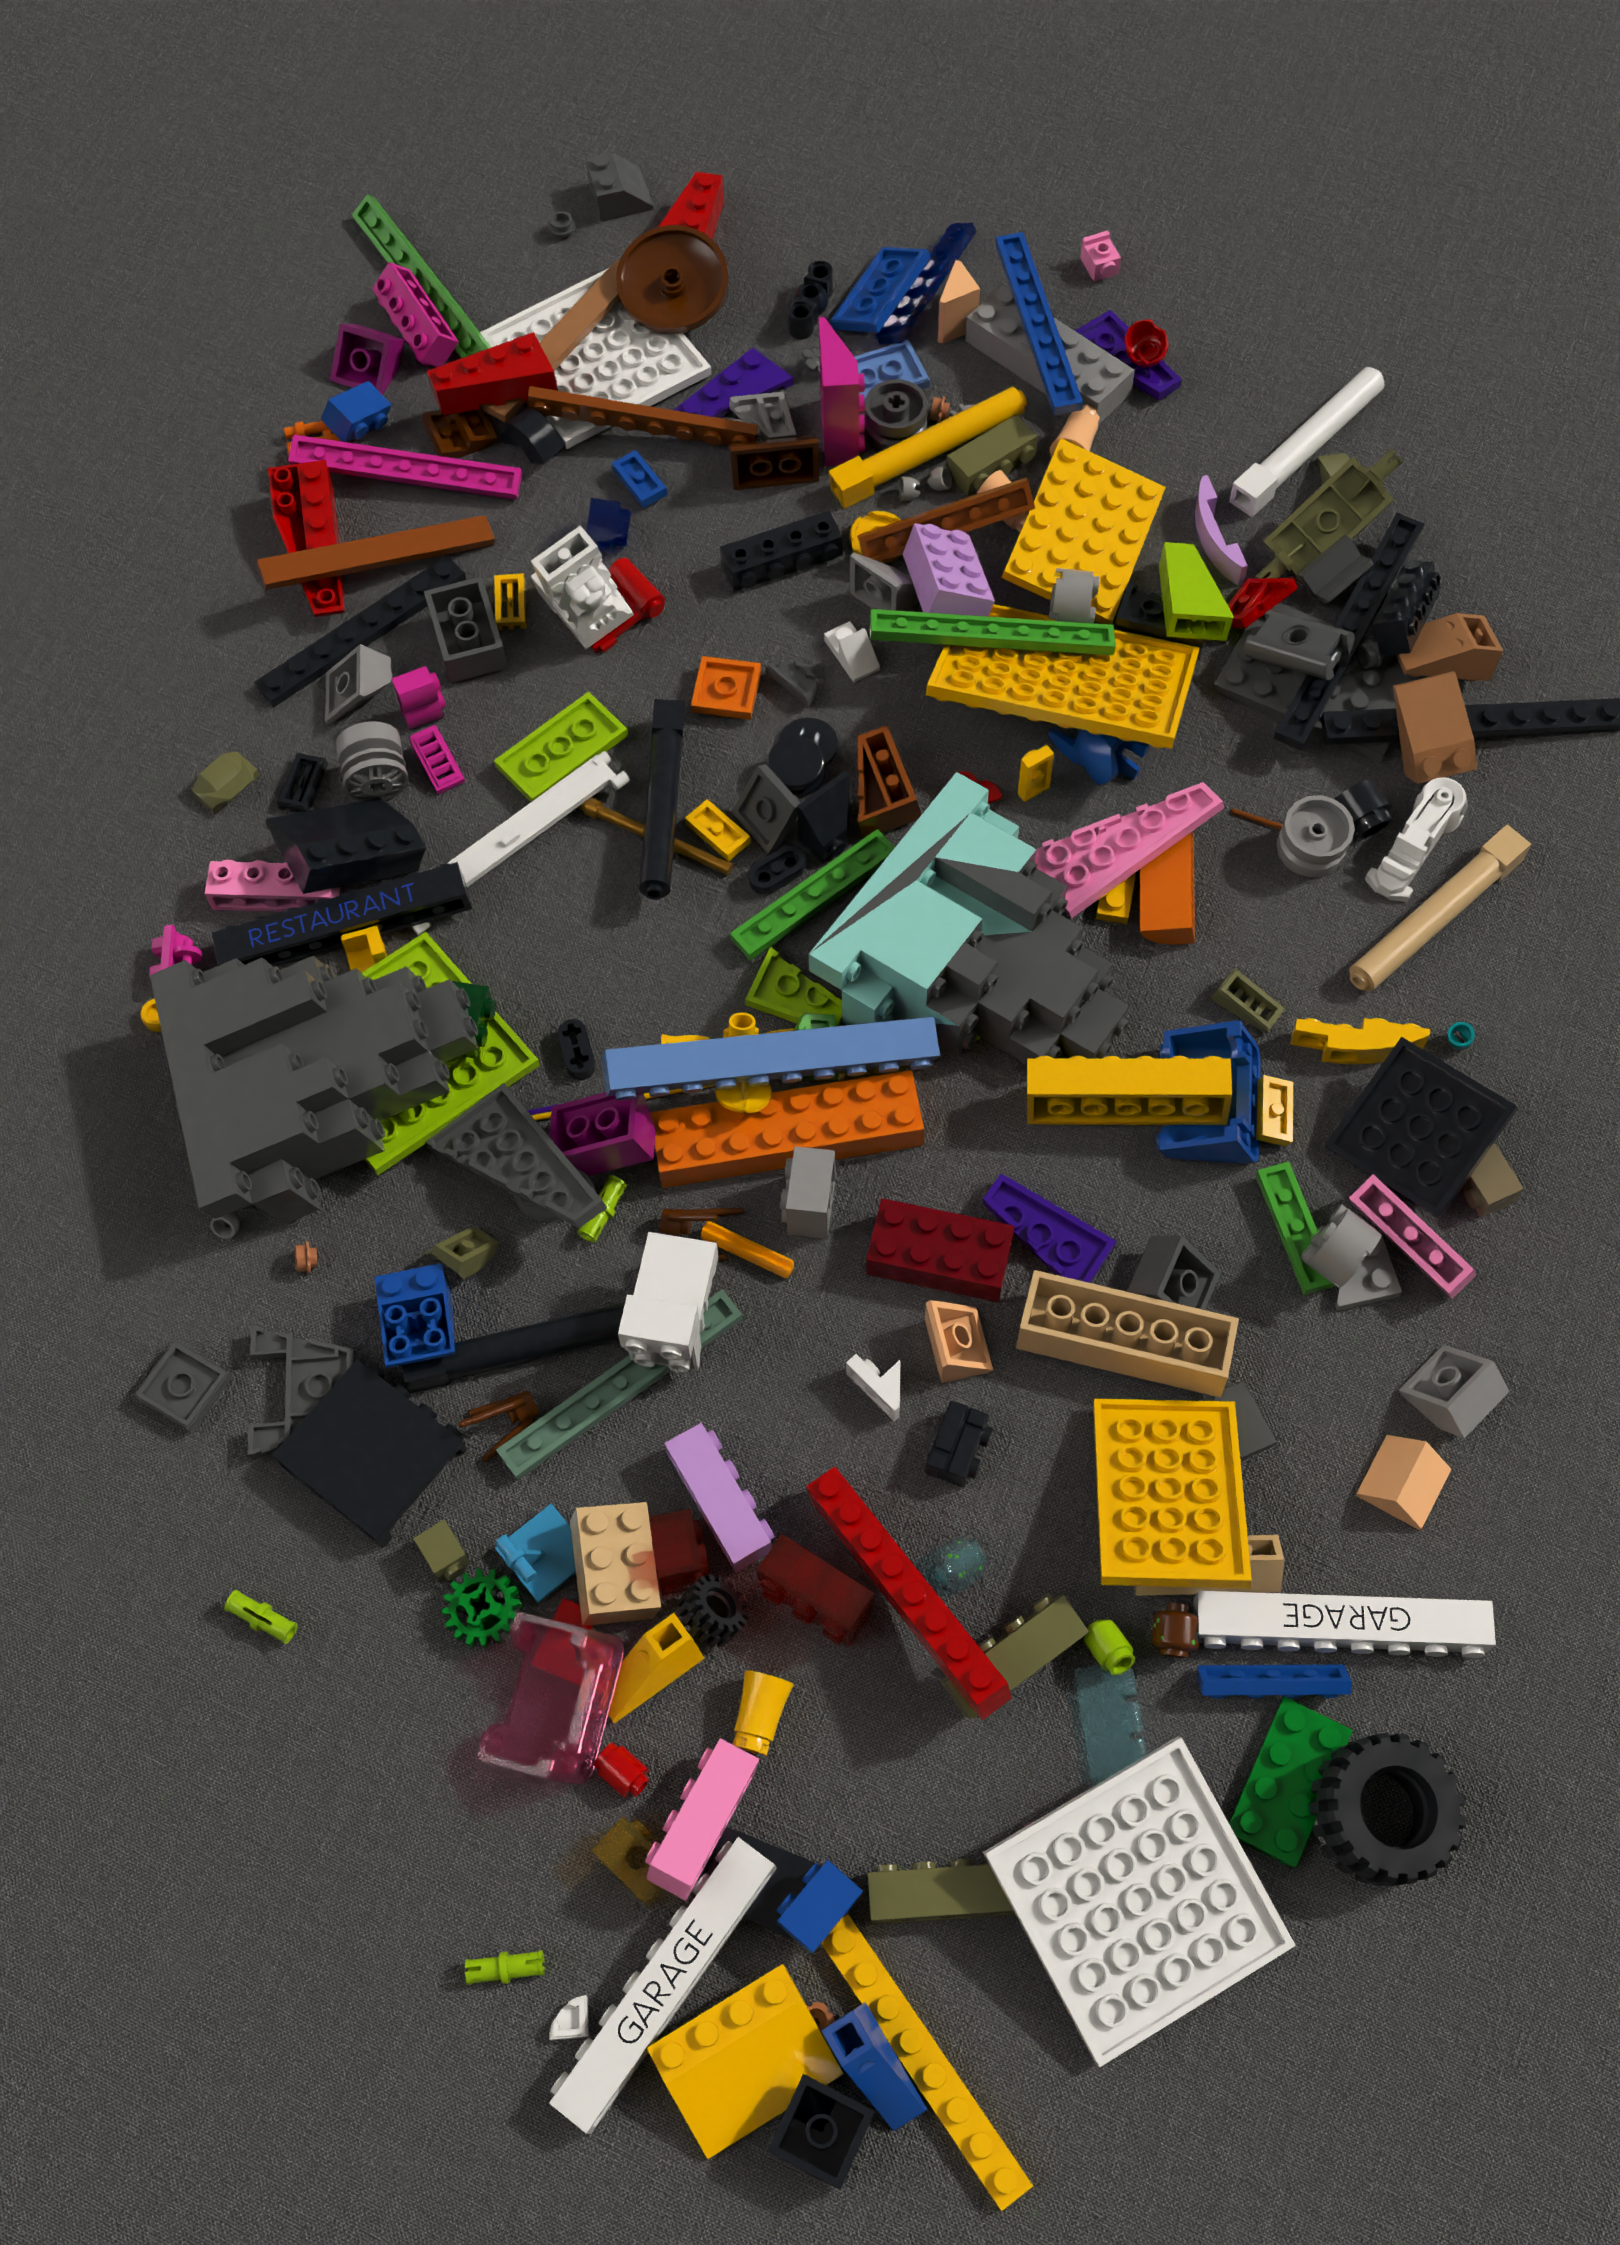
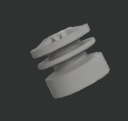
[335,721,409,802]

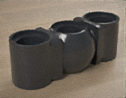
[788,260,833,340]

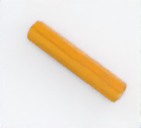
[701,1221,794,1278]

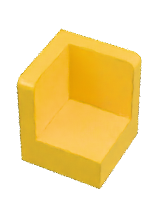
[340,925,387,973]

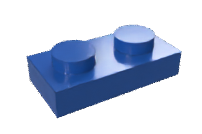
[612,450,667,508]

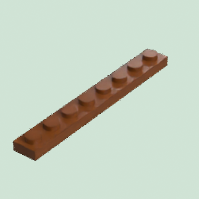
[528,386,758,446]

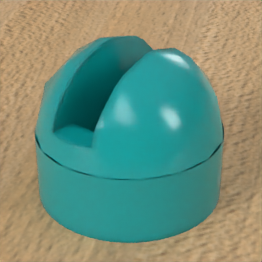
[1447,1022,1475,1050]

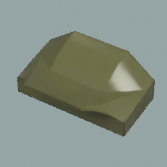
[191,751,260,814]
[423,1226,500,1279]

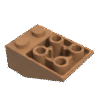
[1396,613,1503,682]

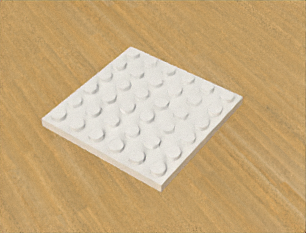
[480,269,712,449]
[983,1736,1296,2067]

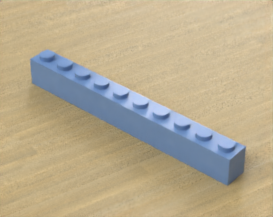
[601,1017,940,1100]

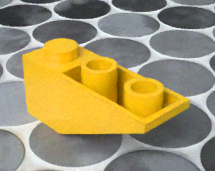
[595,1613,705,1724]

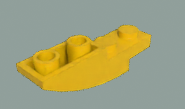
[1290,1018,1430,1064]

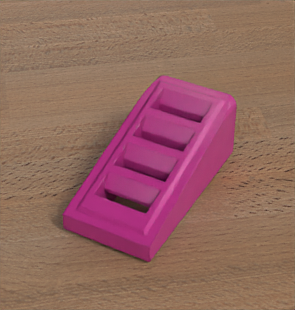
[409,725,465,794]

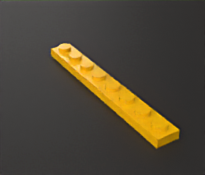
[821,1914,1033,2211]

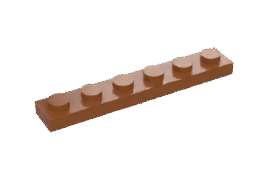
[857,478,1035,562]

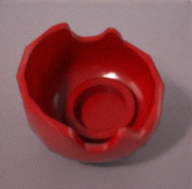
[1124,319,1169,368]

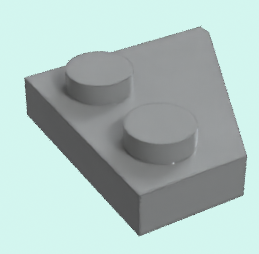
[729,392,796,441]
[1335,1231,1402,1311]

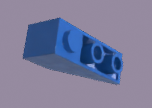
[822,2002,927,2131]

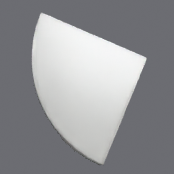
[549,1995,589,2041]

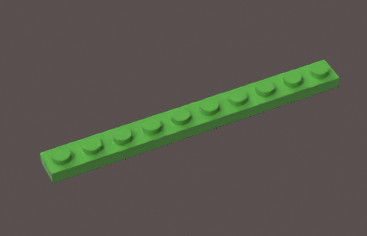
[352,194,491,358]

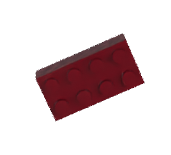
[866,1198,1015,1303]

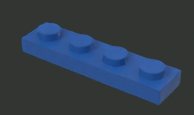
[1197,1664,1351,1699]

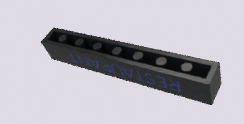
[211,862,472,967]

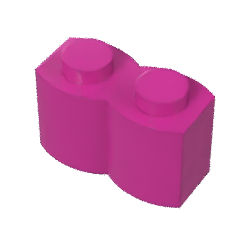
[391,666,446,730]

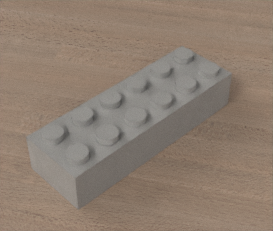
[965,285,1135,424]

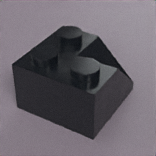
[768,2074,875,2191]

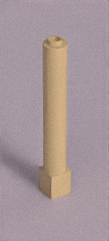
[1349,824,1531,992]

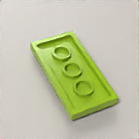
[494,691,628,802]

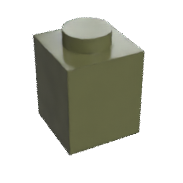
[413,1519,471,1582]

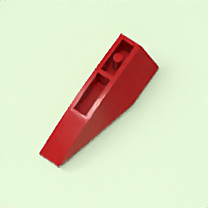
[268,460,345,617]

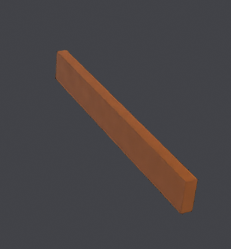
[257,515,495,590]

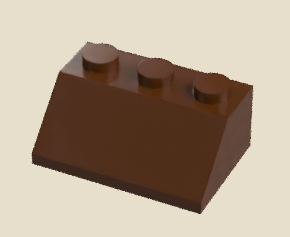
[729,435,819,490]

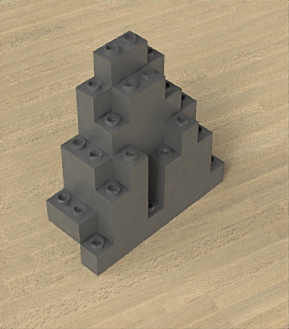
[150,956,478,1224]

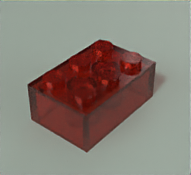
[757,1534,874,1646]

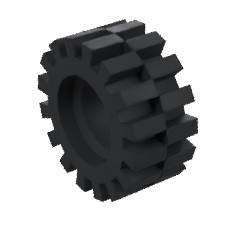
[678,1575,749,1647]

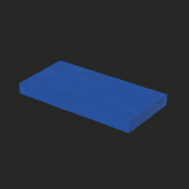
[829,247,931,333]

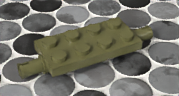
[1255,448,1403,585]

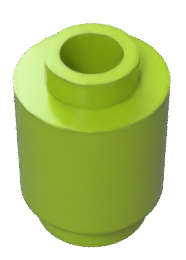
[1084,1620,1135,1676]

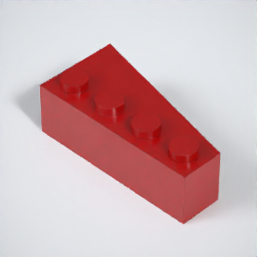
[659,172,724,239]
[427,332,558,415]

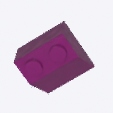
[330,324,405,395]

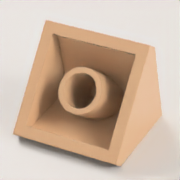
[938,260,980,344]
[925,1300,993,1383]
[1355,1435,1451,1530]

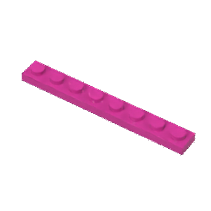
[288,435,523,500]

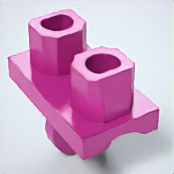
[149,924,202,979]

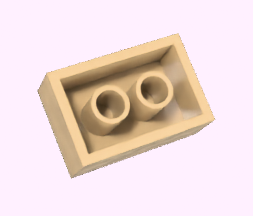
[570,1502,661,1626]

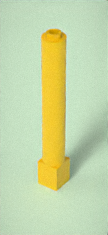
[828,387,1027,509]

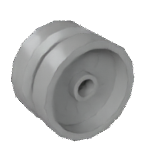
[1276,795,1355,878]

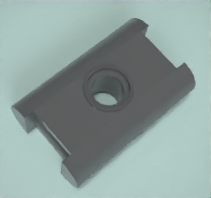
[1244,610,1355,680]

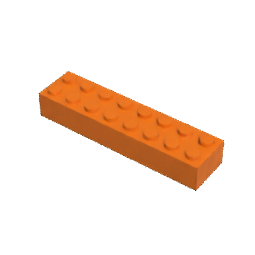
[650,1070,924,1188]

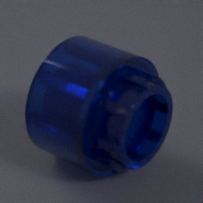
[586,497,631,553]

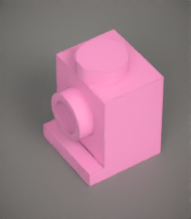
[1080,230,1121,282]

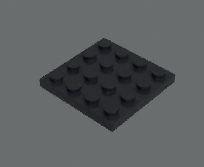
[1325,1037,1518,1220]

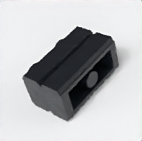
[925,1401,993,1487]

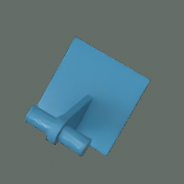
[494,1503,576,1604]

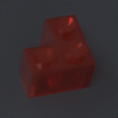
[649,1509,710,1595]

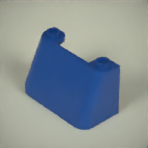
[1156,1020,1261,1164]

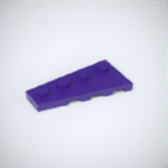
[1075,310,1182,400]
[674,348,793,419]

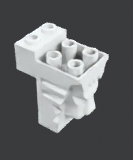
[531,525,634,649]
[618,1232,718,1373]

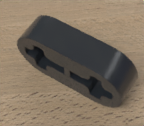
[558,1019,595,1080]

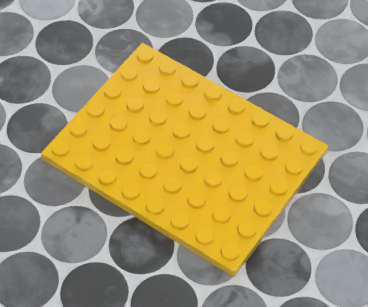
[925,604,1200,749]

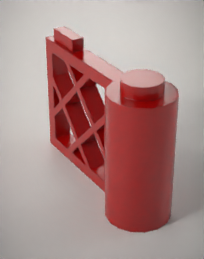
[590,557,665,653]

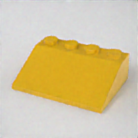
[647,1964,844,2159]

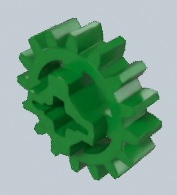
[442,1568,522,1649]

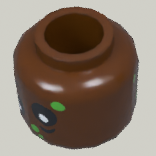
[1151,1603,1200,1658]

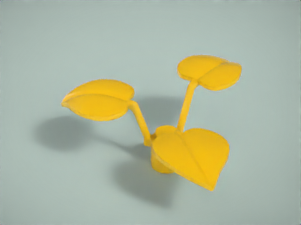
[661,1012,795,1113]

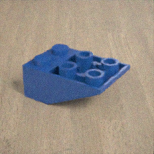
[375,1263,456,1368]

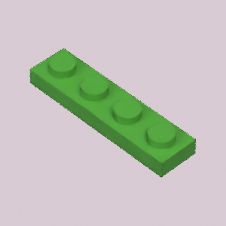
[1255,1161,1336,1295]

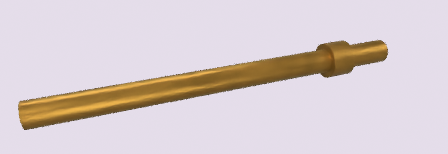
[577,798,733,875]

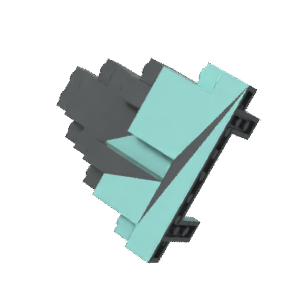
[809,772,1130,1065]

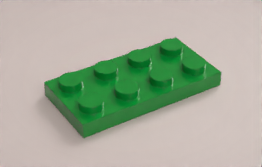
[1229,1697,1353,1869]

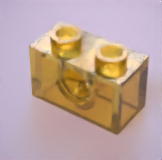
[591,1816,665,1909]

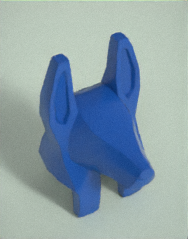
[1048,729,1149,785]

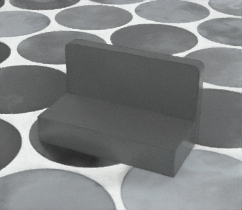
[1298,535,1374,603]

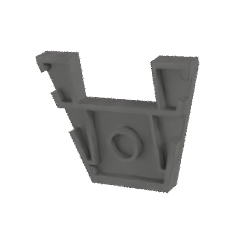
[247,1326,356,1459]

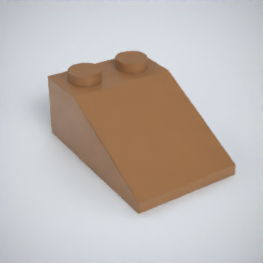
[1393,671,1478,784]

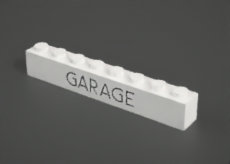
[1193,1591,1496,1658]
[549,1837,777,2134]

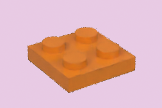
[691,656,762,720]

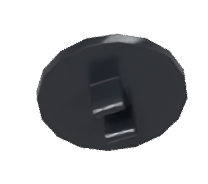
[778,717,838,766]

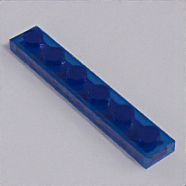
[875,222,977,345]

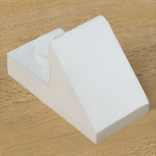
[824,621,880,683]
[846,1354,900,1422]

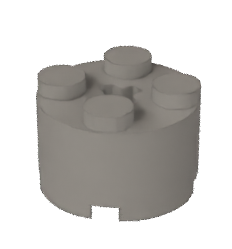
[1049,568,1099,624]
[1300,1204,1382,1288]

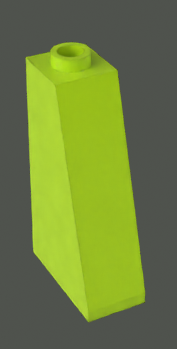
[1159,542,1233,641]

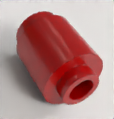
[593,1742,649,1798]

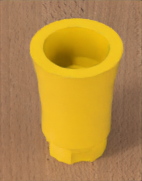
[733,1670,794,1756]

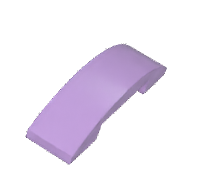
[1195,475,1248,586]

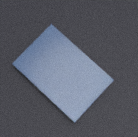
[855,340,930,403]

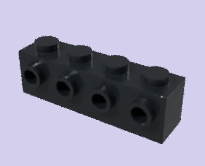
[720,510,843,591]
[1373,560,1441,656]

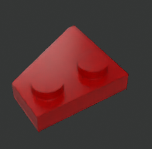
[1228,578,1298,629]

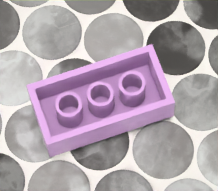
[902,523,995,617]

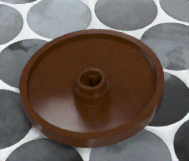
[616,225,729,334]

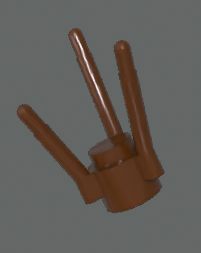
[660,1208,744,1261]
[458,1390,539,1462]

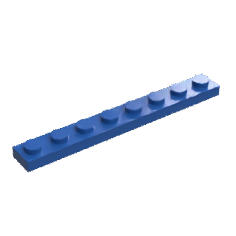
[995,232,1083,415]

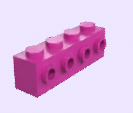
[372,262,459,367]

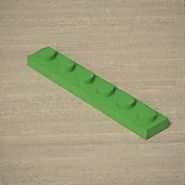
[730,829,895,961]

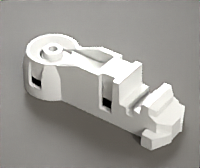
[1365,778,1467,902]

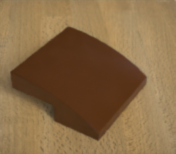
[422,405,498,459]

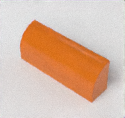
[1140,831,1195,945]

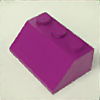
[549,1092,656,1176]

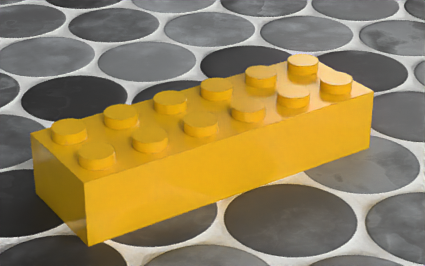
[1027,1056,1232,1125]

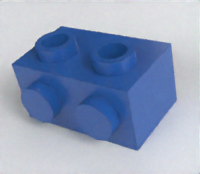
[321,381,392,442]
[776,1860,863,1956]

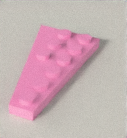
[1035,782,1224,919]

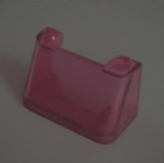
[477,1611,624,1785]

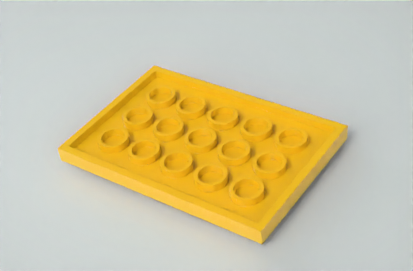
[1001,438,1166,625]
[1093,1399,1252,1589]

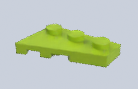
[745,947,842,1026]

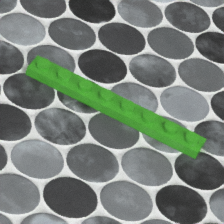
[870,609,1116,655]

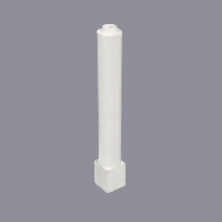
[1229,367,1384,517]

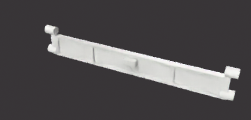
[412,751,630,935]

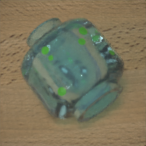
[932,1536,988,1591]

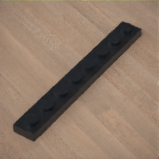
[254,555,466,708]

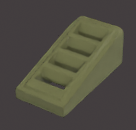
[1210,968,1286,1033]

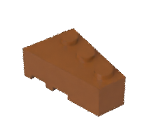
[858,725,921,838]

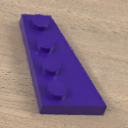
[982,1173,1116,1283]

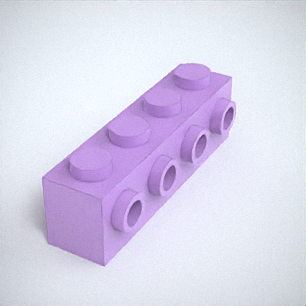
[664,1422,775,1573]

